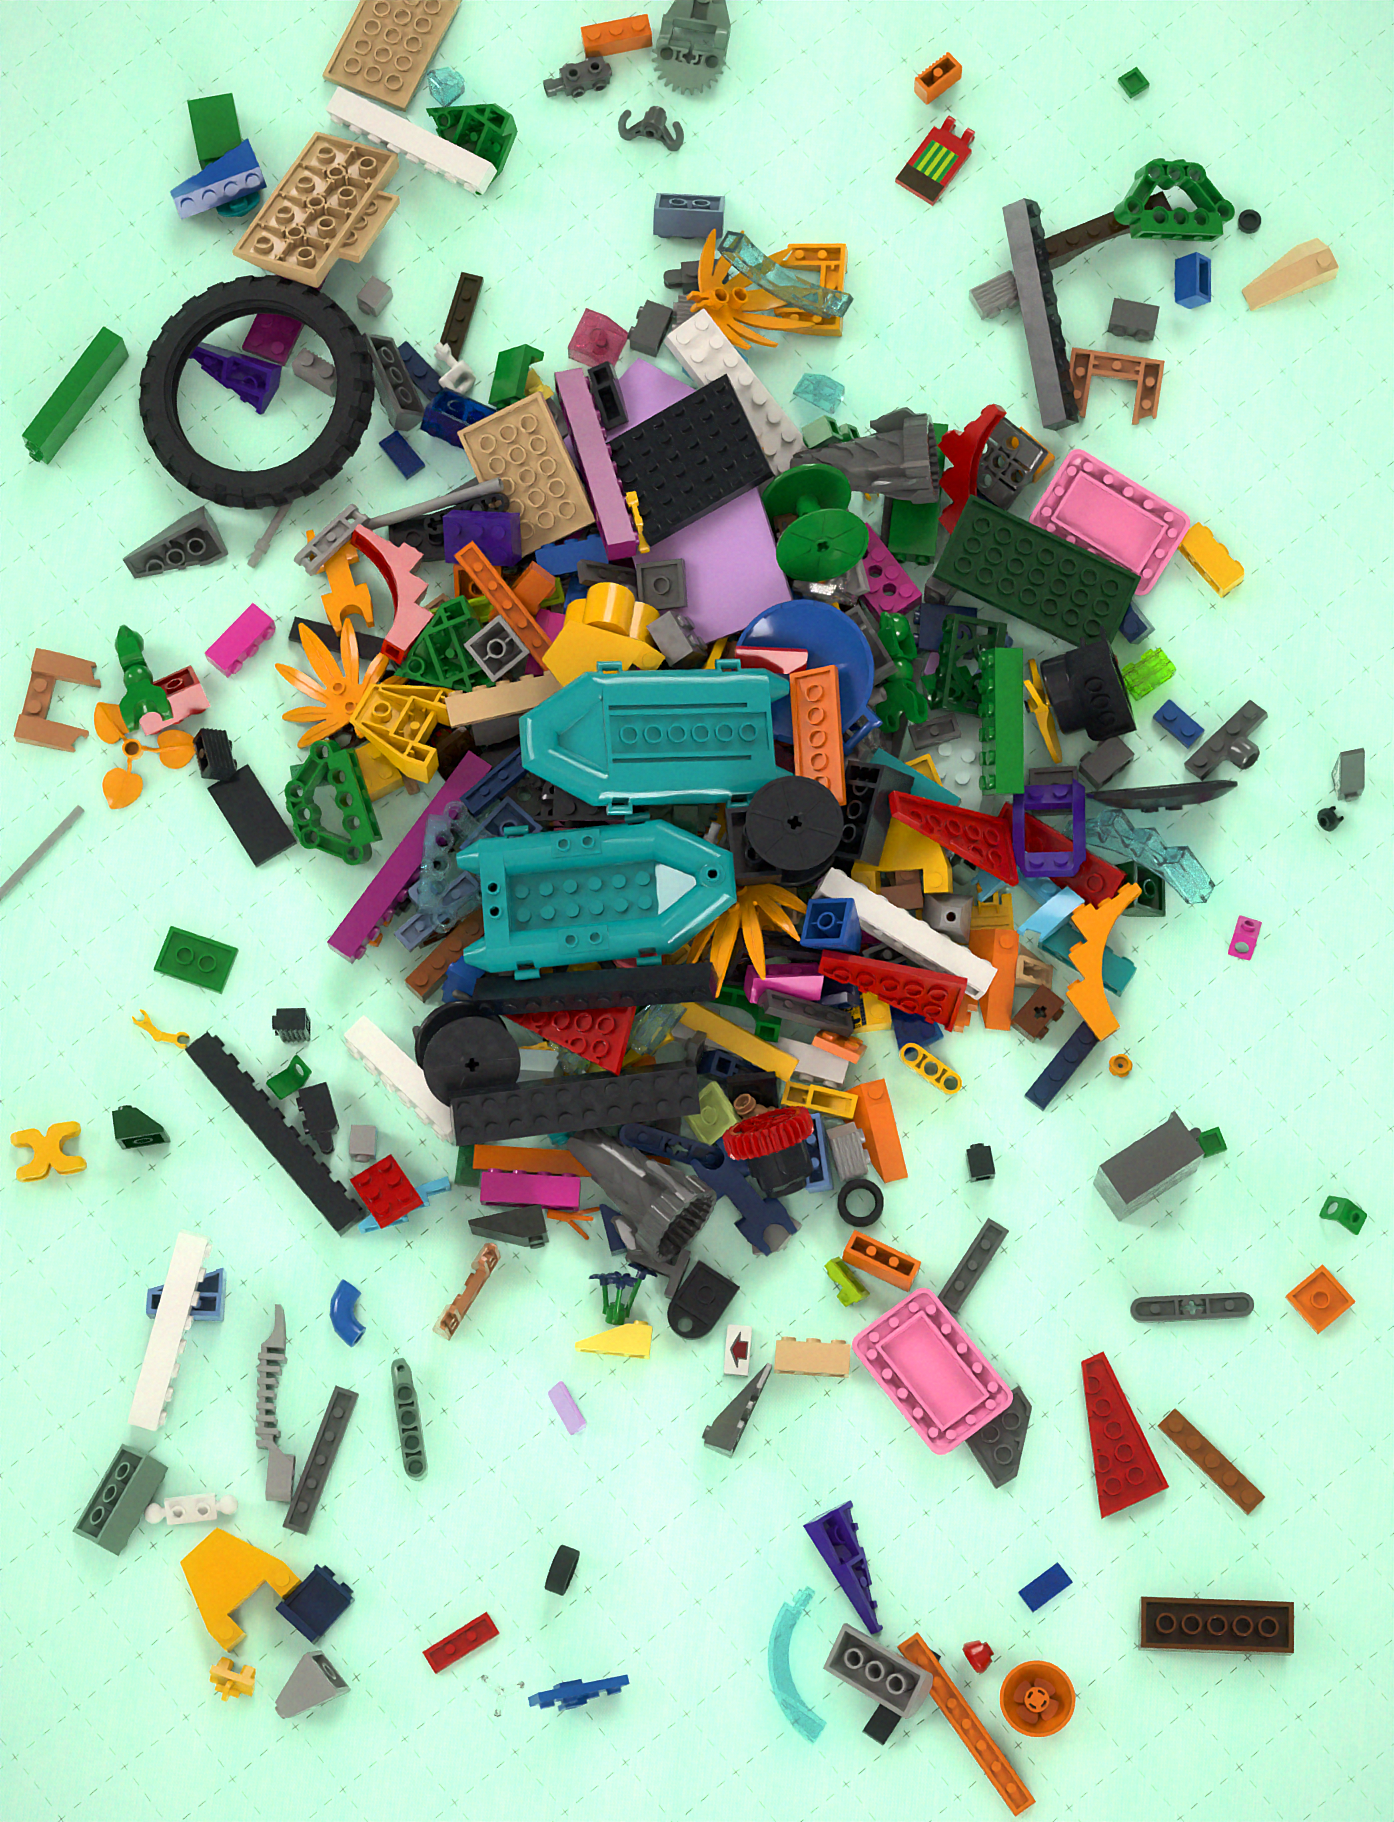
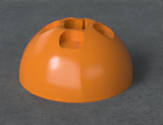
[1000,1660,1076,1737]

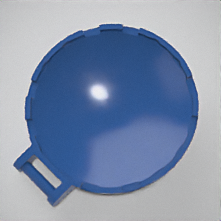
[731,599,883,756]

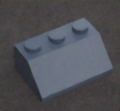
[653,193,725,240]

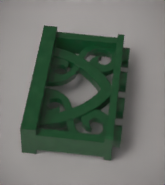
[931,613,1008,719]

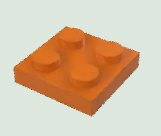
[811,1029,868,1064]
[1285,1264,1356,1335]

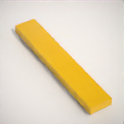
[660,1002,800,1082]

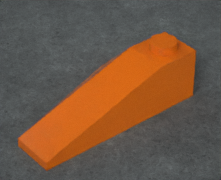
[968,929,1019,1031]
[842,1078,908,1183]

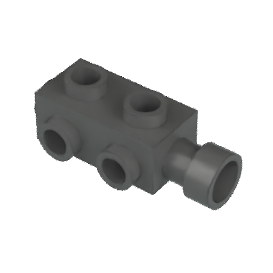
[543,56,612,98]

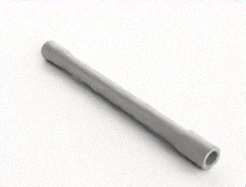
[351,477,504,531]

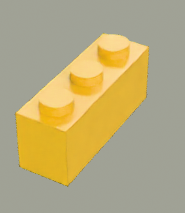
[1177,522,1245,598]

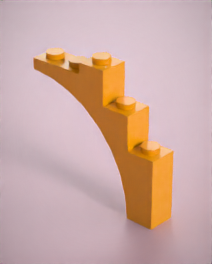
[1066,883,1142,1043]

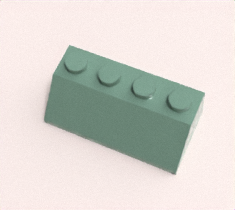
[72,1443,169,1556]

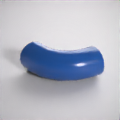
[329,1279,366,1348]

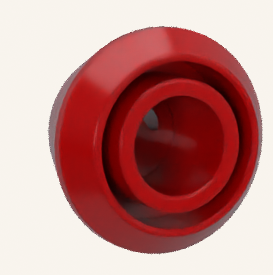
[962,1640,994,1673]

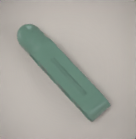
[391,1358,428,1481]

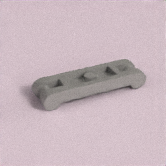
[293,503,370,576]

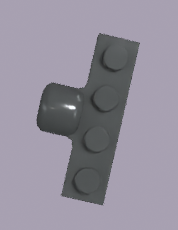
[577,559,639,602]
[1184,700,1268,781]

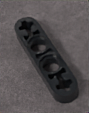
[424,493,510,535]

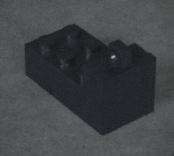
[830,760,915,867]

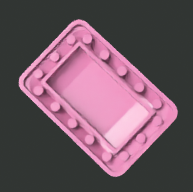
[1029,449,1190,596]
[852,1288,1013,1455]

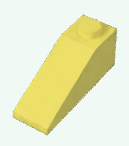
[575,1320,653,1360]

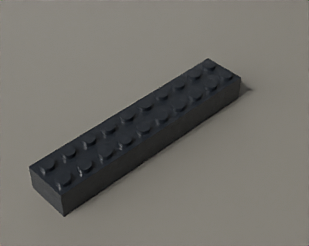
[448,1059,700,1147]

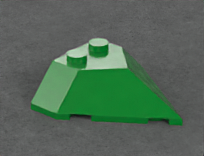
[426,103,518,195]
[394,595,497,692]

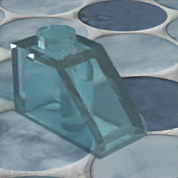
[427,67,465,107]
[793,373,845,415]

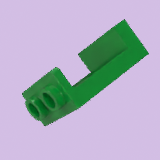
[488,344,544,411]

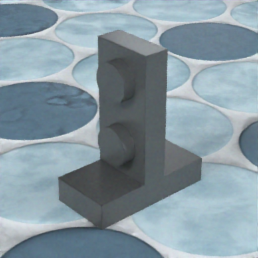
[625,1248,692,1300]

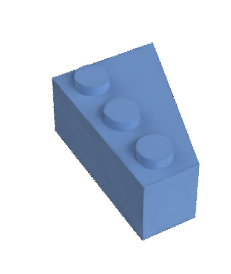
[805,1113,834,1194]
[146,1267,227,1321]

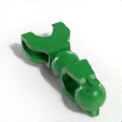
[876,611,928,734]
[114,624,173,733]

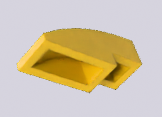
[781,1081,858,1120]

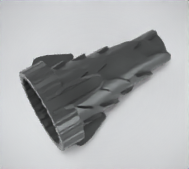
[790,407,940,504]
[566,1127,717,1263]

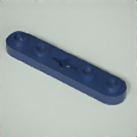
[618,1122,724,1170]

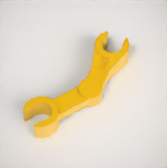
[626,491,650,554]
[132,1009,190,1049]

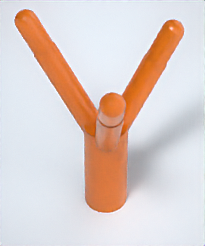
[547,1206,600,1240]

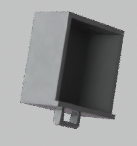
[1093,1110,1205,1222]

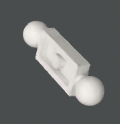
[144,1492,239,1525]

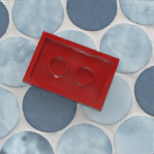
[349,1154,423,1229]

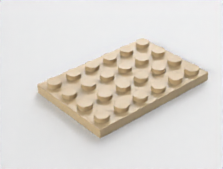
[322,0,462,112]
[457,391,596,558]

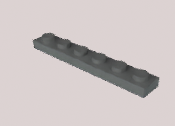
[282,1385,359,1536]

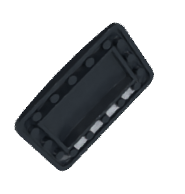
[1085,780,1238,813]

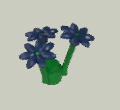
[588,1263,658,1325]

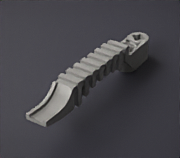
[255,1304,296,1502]

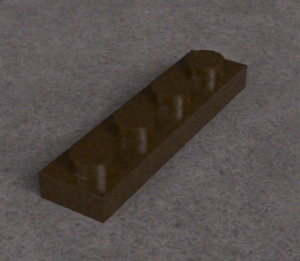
[440,272,484,362]

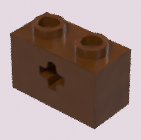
[1010,983,1065,1044]

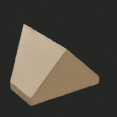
[1014,942,1053,990]

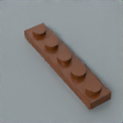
[1157,1408,1265,1516]

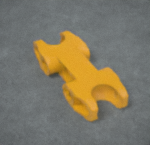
[306,529,375,637]

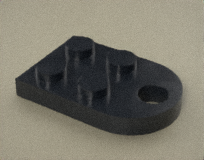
[667,1260,740,1340]

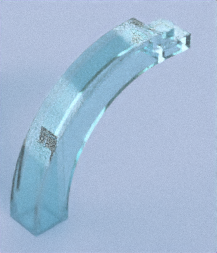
[717,230,854,319]
[768,1586,827,1746]

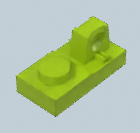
[824,1256,870,1307]

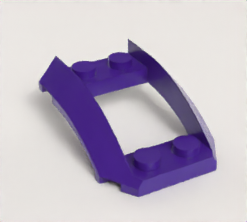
[1013,778,1086,878]

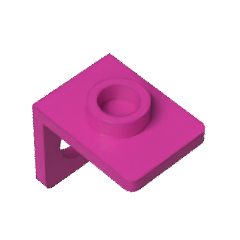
[1228,915,1262,961]

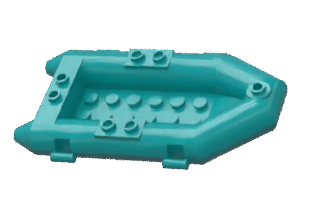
[519,659,796,815]
[456,812,737,980]

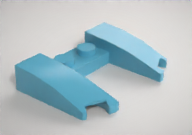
[970,843,1085,942]

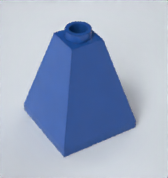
[800,898,863,954]

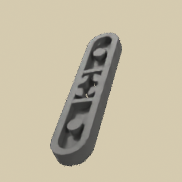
[1130,1292,1254,1323]

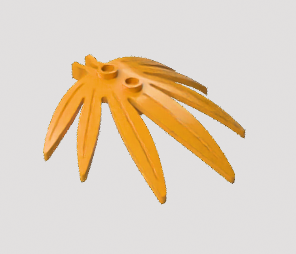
[686,229,820,350]
[275,618,410,749]
[683,884,807,998]

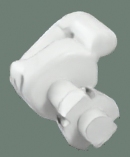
[433,342,476,398]

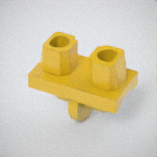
[209,1657,256,1702]

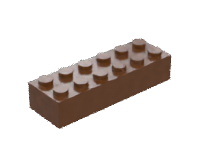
[1138,1596,1294,1656]

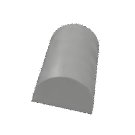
[823,1623,933,1719]

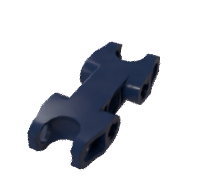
[689,1137,798,1257]

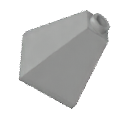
[463,614,530,682]
[922,893,973,944]
[274,1650,351,1719]

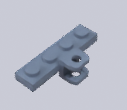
[394,871,481,953]

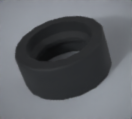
[837,1179,884,1227]
[544,1544,580,1596]

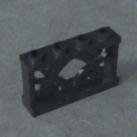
[723,928,823,986]

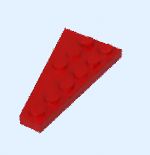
[888,790,1019,887]
[997,801,1128,911]
[818,949,968,1033]
[500,1006,637,1076]
[1081,1351,1169,1519]

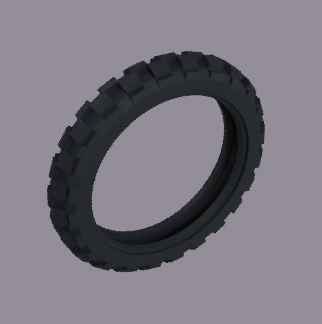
[138,275,375,510]

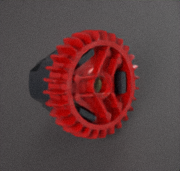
[722,1106,814,1198]

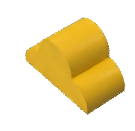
[563,582,661,649]

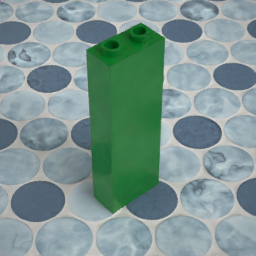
[21,326,129,465]
[888,423,949,566]

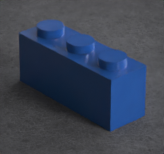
[535,534,613,578]

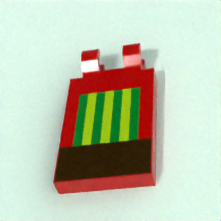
[895,115,976,206]

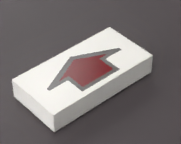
[723,1324,752,1377]

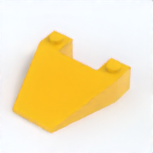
[541,619,665,688]
[349,683,464,784]
[851,797,953,895]
[180,1527,302,1653]

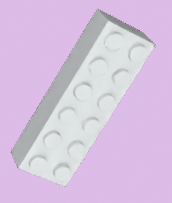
[343,1015,454,1144]

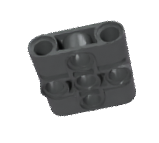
[977,417,1049,511]

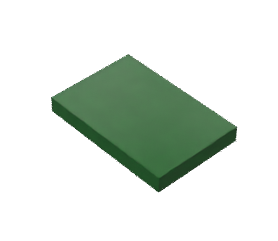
[153,926,239,995]

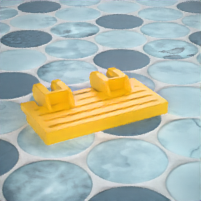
[915,883,1014,945]

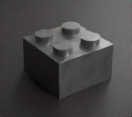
[646,611,708,670]

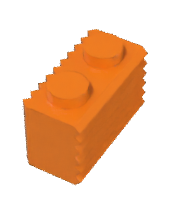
[914,52,963,105]

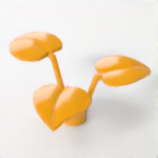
[94,702,196,809]

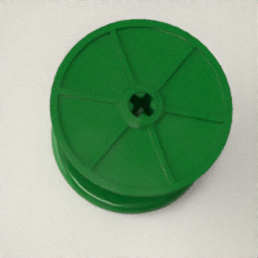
[761,463,869,582]

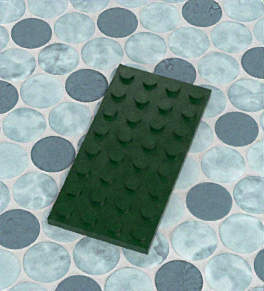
[932,494,1141,648]

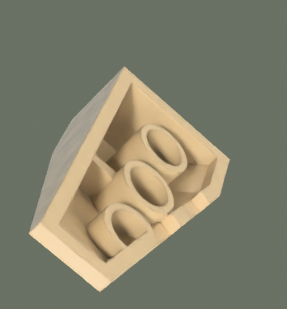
[1241,237,1339,311]

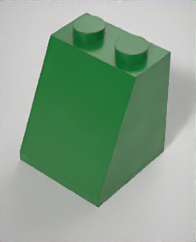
[187,93,243,170]

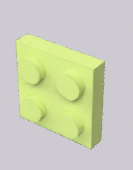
[683,1081,742,1146]

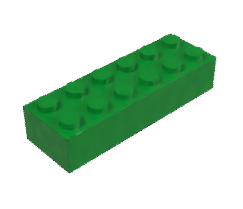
[978,648,1024,796]

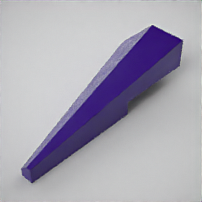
[189,342,282,415]
[803,1500,883,1635]

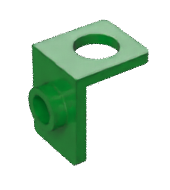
[266,1055,312,1100]
[1319,1195,1367,1235]

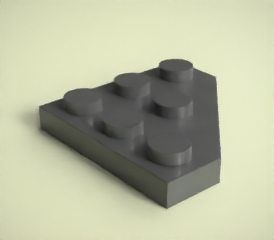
[965,1386,1032,1490]

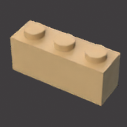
[774,1336,851,1378]

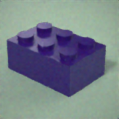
[443,510,522,566]

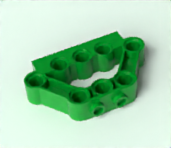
[1114,158,1235,242]
[284,739,383,866]

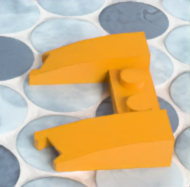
[774,243,848,337]

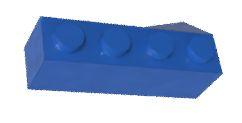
[169,138,267,220]

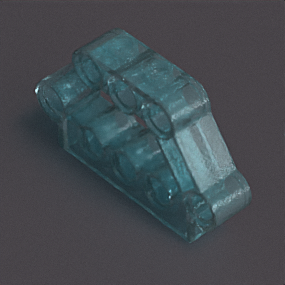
[416,801,498,933]

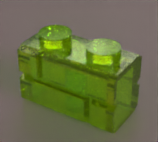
[1121,647,1177,701]

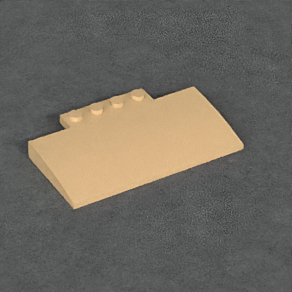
[232,131,400,288]

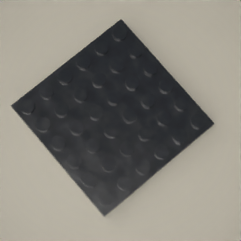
[606,374,775,547]

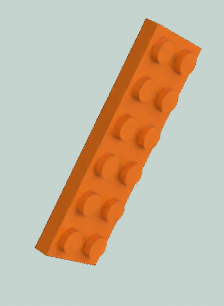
[789,665,847,806]

